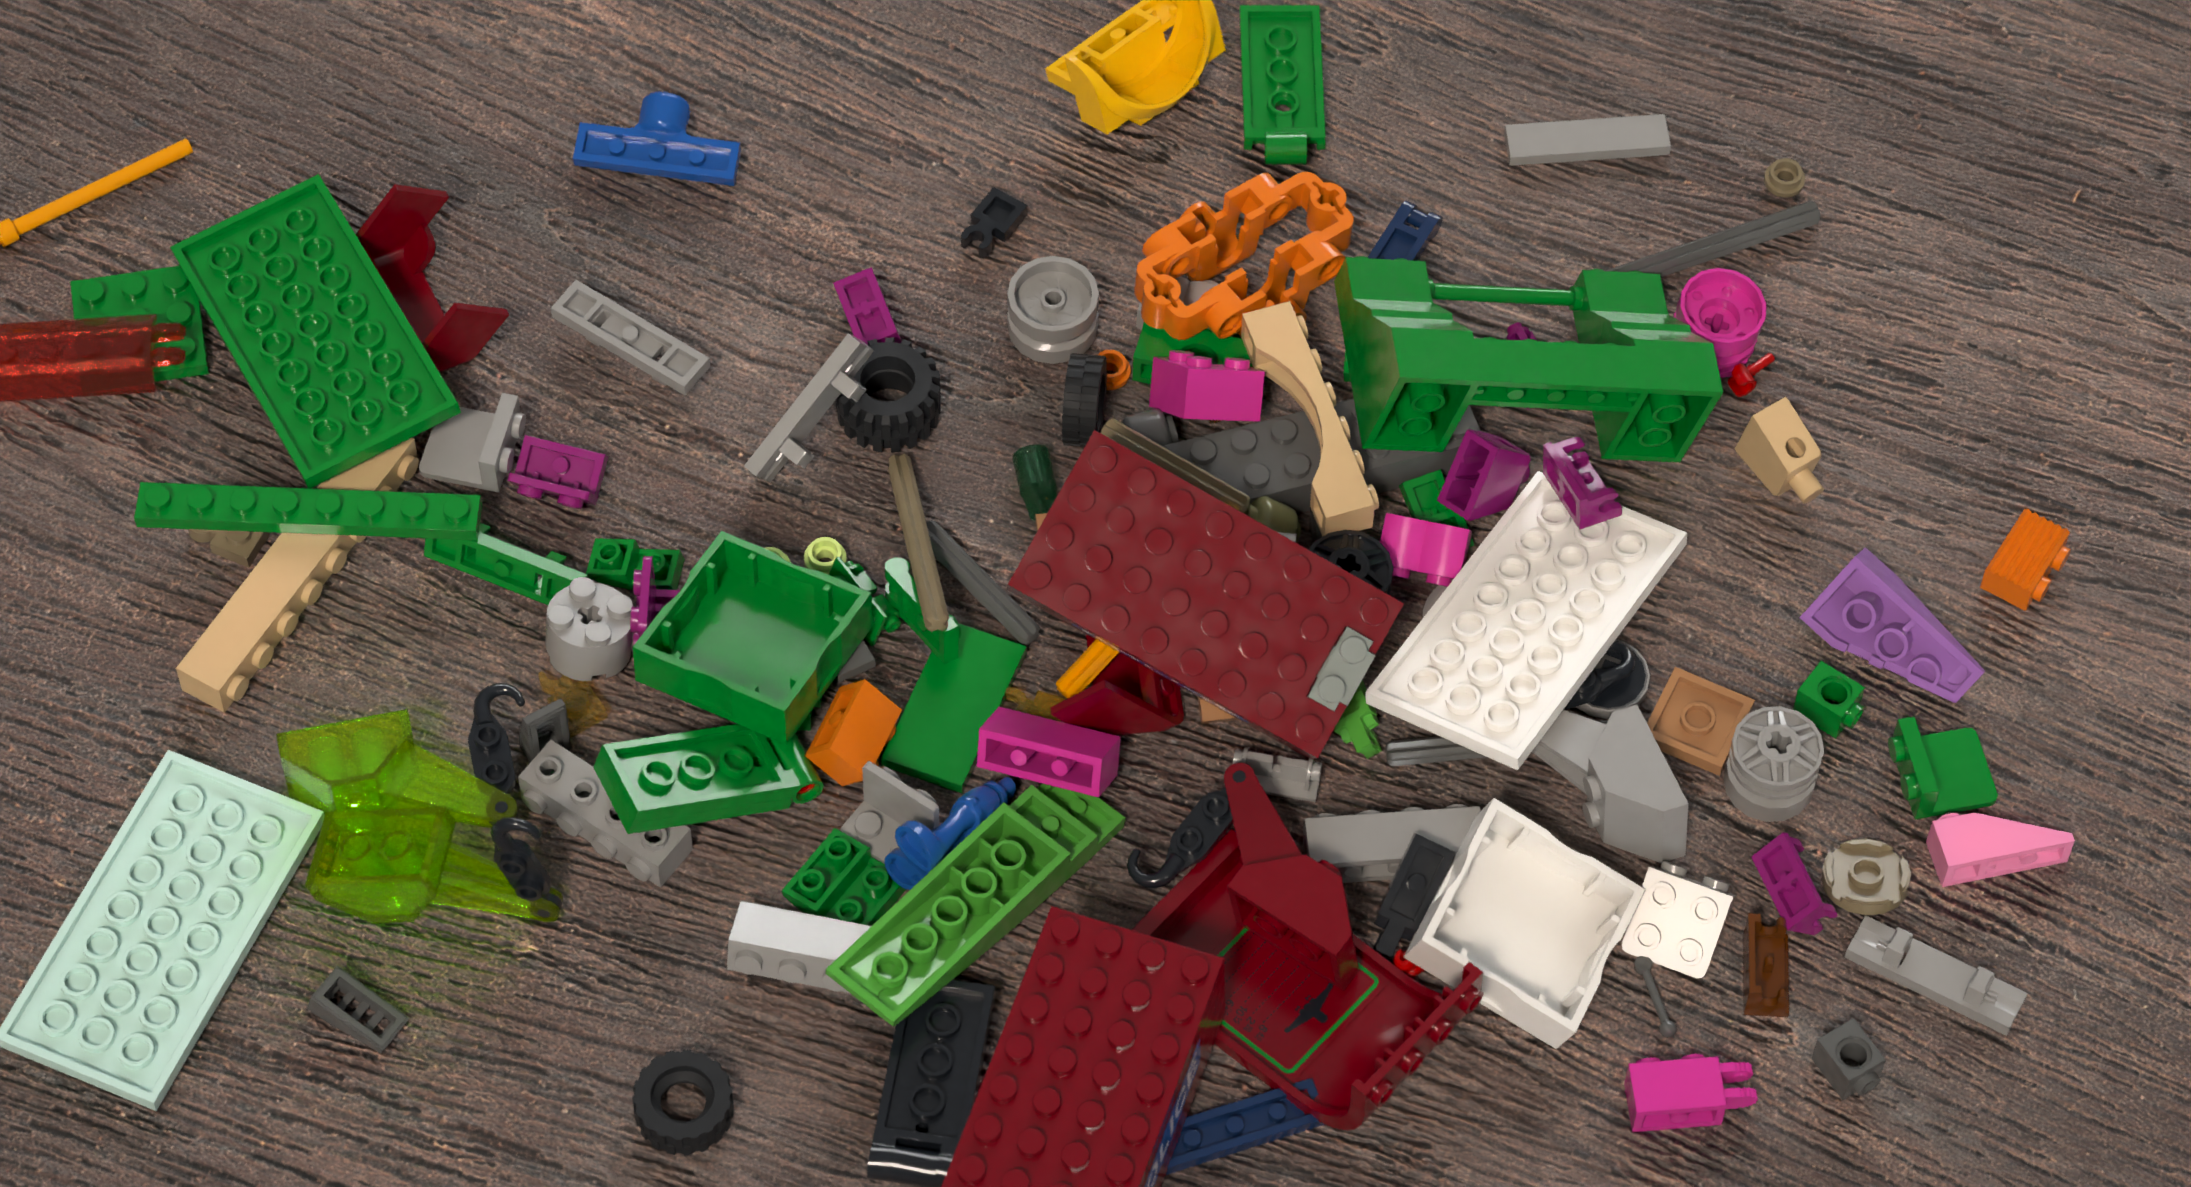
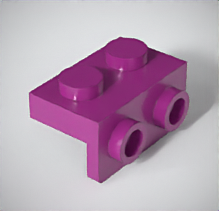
[507,435,608,509]

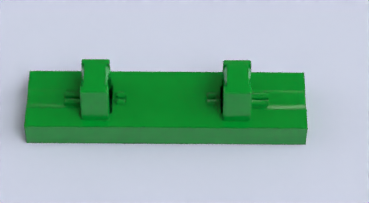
[424,523,588,605]

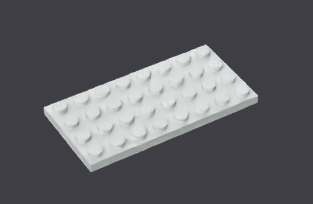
[1365,471,1687,770]

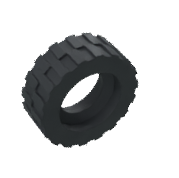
[1062,353,1107,447]
[632,1050,734,1156]

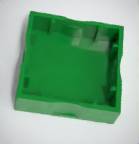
[633,531,873,745]

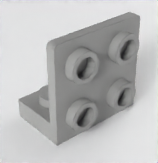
[839,761,939,864]

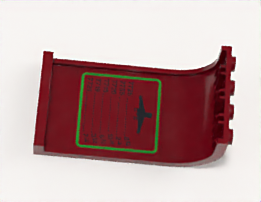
[1132,829,1484,1130]

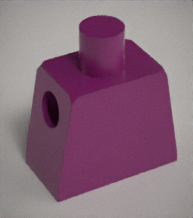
[1437,429,1531,521]

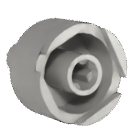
[545,577,633,681]

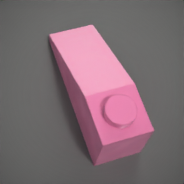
[1926,813,2075,887]

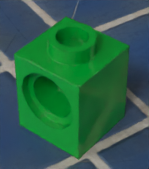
[1793,661,1865,739]

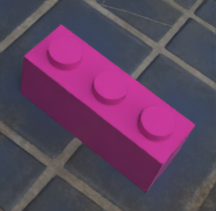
[977,707,1121,798]

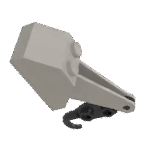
[1532,641,1689,863]

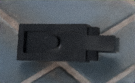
[1373,833,1456,957]

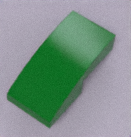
[586,538,685,590]

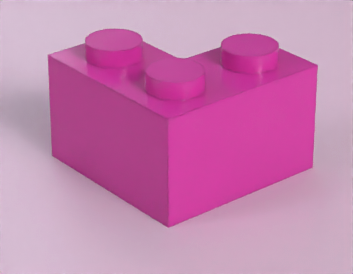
[1149,350,1265,422]

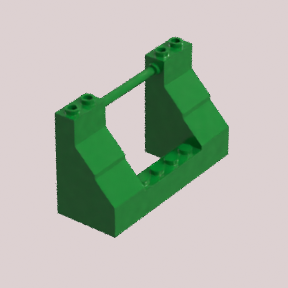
[1334,256,1723,462]

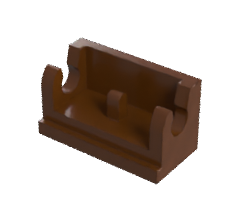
[1743,913,1789,1018]

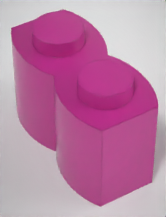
[1380,513,1472,587]

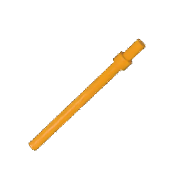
[0,138,193,247]

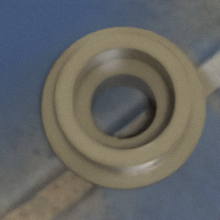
[1764,158,1805,197]

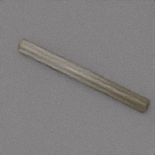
[888,454,949,632]

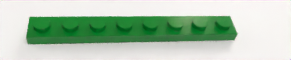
[134,482,482,540]

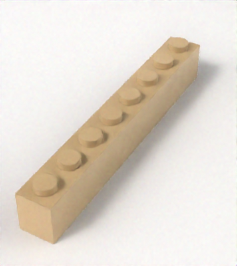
[176,438,419,713]

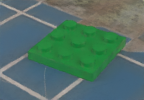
[70,266,209,392]

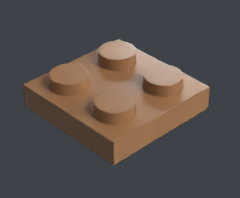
[1647,667,1755,776]

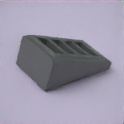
[519,699,572,763]
[307,965,409,1054]

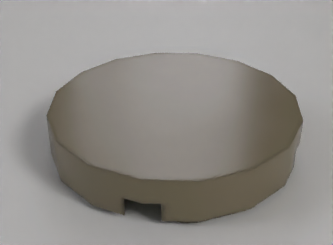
[1821,838,1911,915]

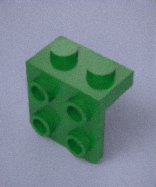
[1888,716,1998,820]

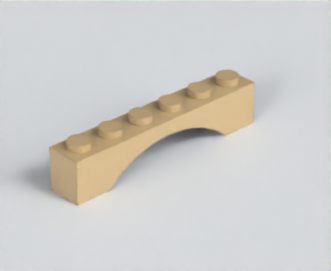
[1241,301,1379,537]

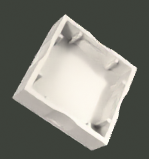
[1404,798,1645,1049]

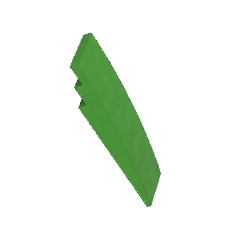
[826,783,1125,1027]

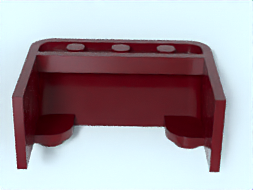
[356,184,509,372]
[1050,634,1184,736]

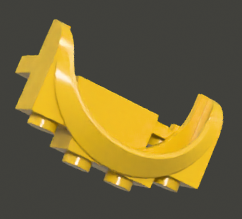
[1045,0,1226,135]

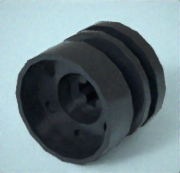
[1309,530,1393,595]

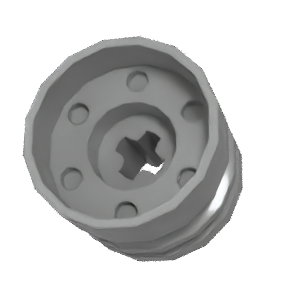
[1723,706,1824,822]

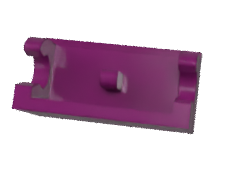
[833,267,902,345]
[1543,437,1622,530]
[1751,832,1837,935]

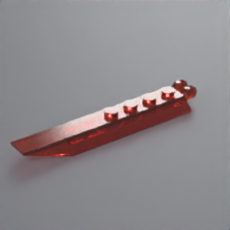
[0,314,186,402]

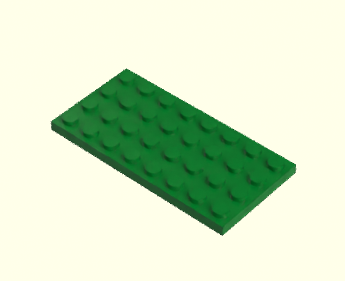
[170,174,461,488]

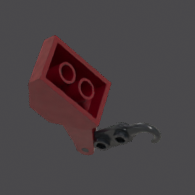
[1127,763,1359,991]

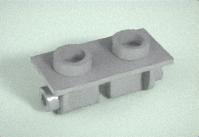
[1233,747,1323,802]

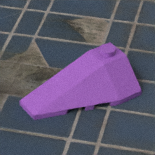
[1799,547,1985,703]

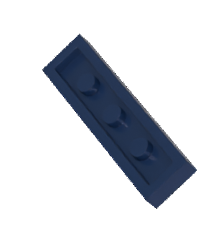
[1165,1078,1325,1175]

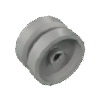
[1007,256,1099,364]

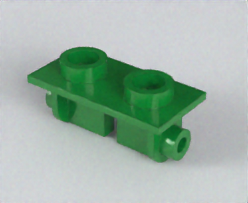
[828,557,901,646]

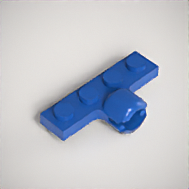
[573,92,741,186]

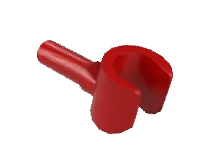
[1727,353,1775,397]

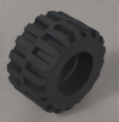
[836,338,941,453]

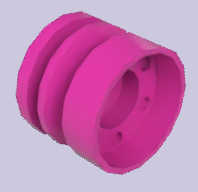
[1673,268,1766,378]

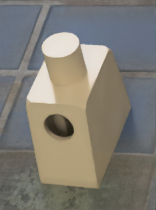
[1735,397,1824,504]

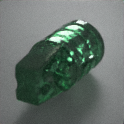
[1012,445,1057,520]

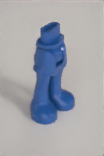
[884,777,1016,890]

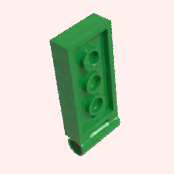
[593,724,824,834]

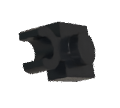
[961,187,1028,259]

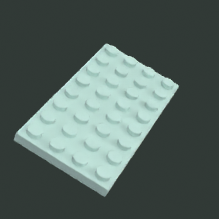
[0,750,326,1111]

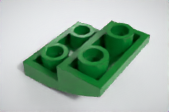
[782,828,907,926]

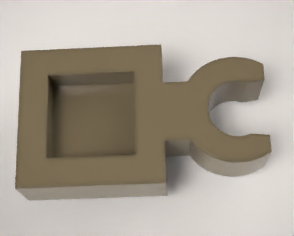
[188,529,270,568]

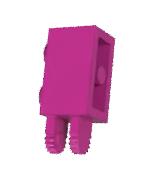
[1624,1054,1758,1132]

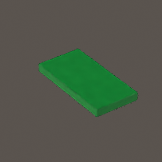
[881,624,1027,794]

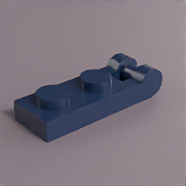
[1368,200,1443,261]

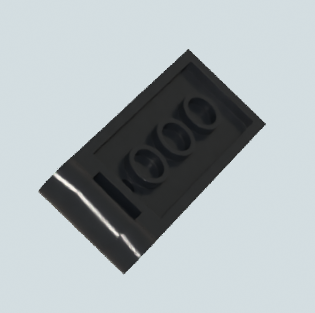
[867,980,995,1187]

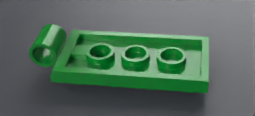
[1239,5,1326,165]

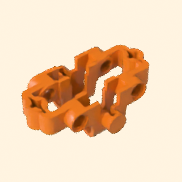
[1134,172,1354,340]

